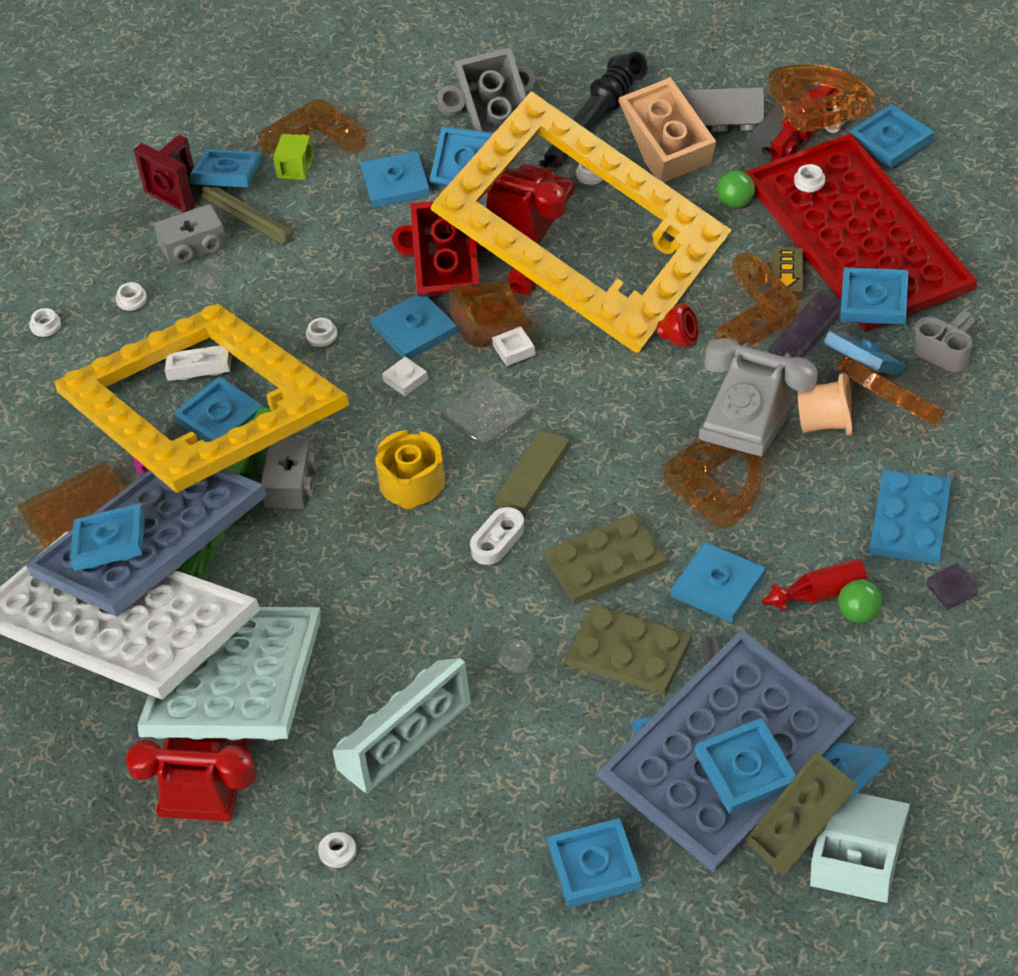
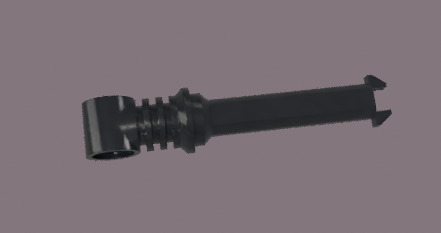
[540,51,648,169]

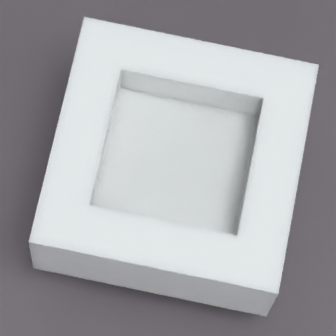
[492,326,535,366]
[382,356,428,396]

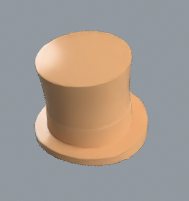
[797,373,852,436]

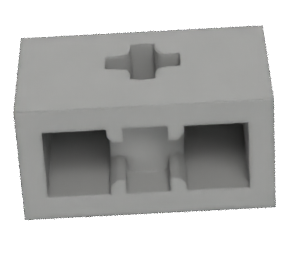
[154,204,227,266]
[261,438,318,509]

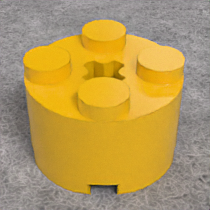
[375,430,445,509]

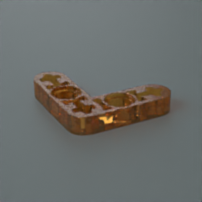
[259,99,367,153]
[716,253,798,346]
[837,354,945,426]

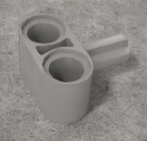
[913,311,975,372]

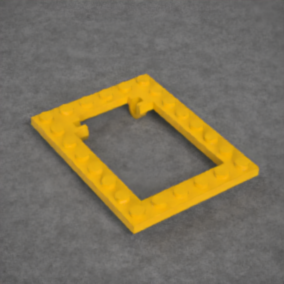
[430,91,732,353]
[54,304,349,493]

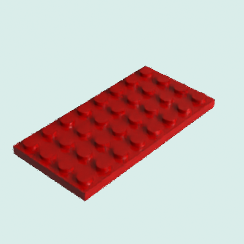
[744,133,977,332]

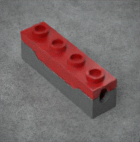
[750,67,843,163]

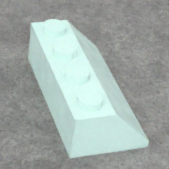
[332,658,471,794]

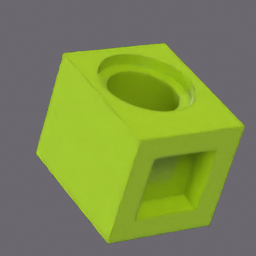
[273,134,314,180]

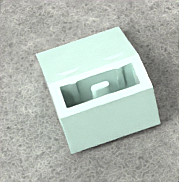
[810,793,910,903]

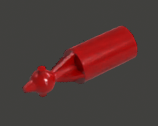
[762,558,868,611]

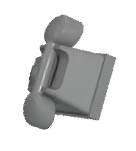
[436,47,535,133]
[699,338,818,457]

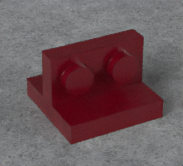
[133,135,195,213]

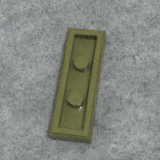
[495,429,570,515]

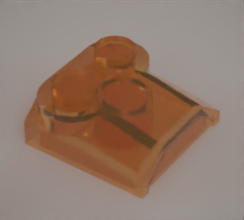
[448,281,532,347]

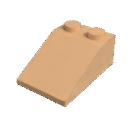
[619,77,716,183]

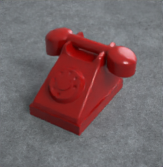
[486,164,575,244]
[392,201,488,296]
[125,737,257,822]

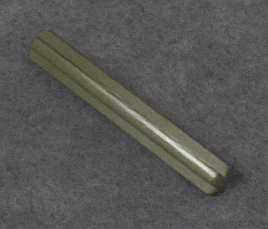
[201,185,293,245]

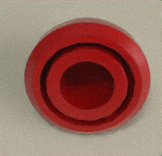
[657,303,699,348]

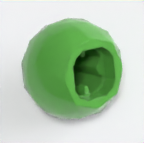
[717,170,755,209]
[838,579,882,624]

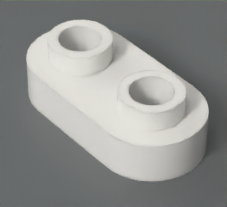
[470,507,525,565]

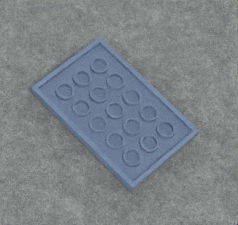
[26,469,267,616]
[598,629,856,873]

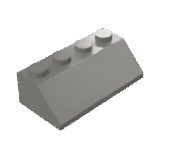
[680,87,764,132]

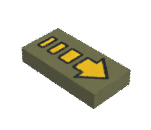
[771,247,803,299]

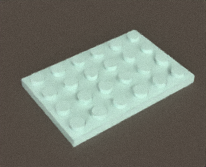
[137,607,321,741]

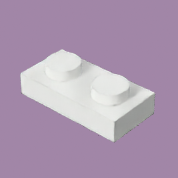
[165,345,232,381]

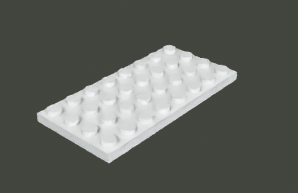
[0,532,260,699]

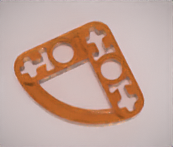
[769,64,875,132]
[663,439,761,528]

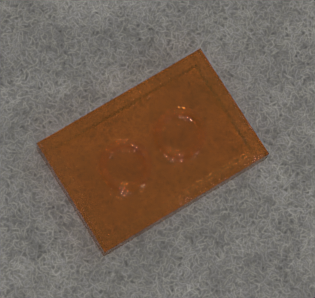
[17,461,125,549]

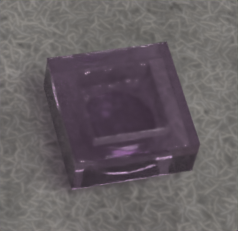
[927,563,978,610]

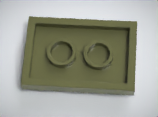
[543,513,667,605]
[565,605,692,696]
[744,751,858,876]

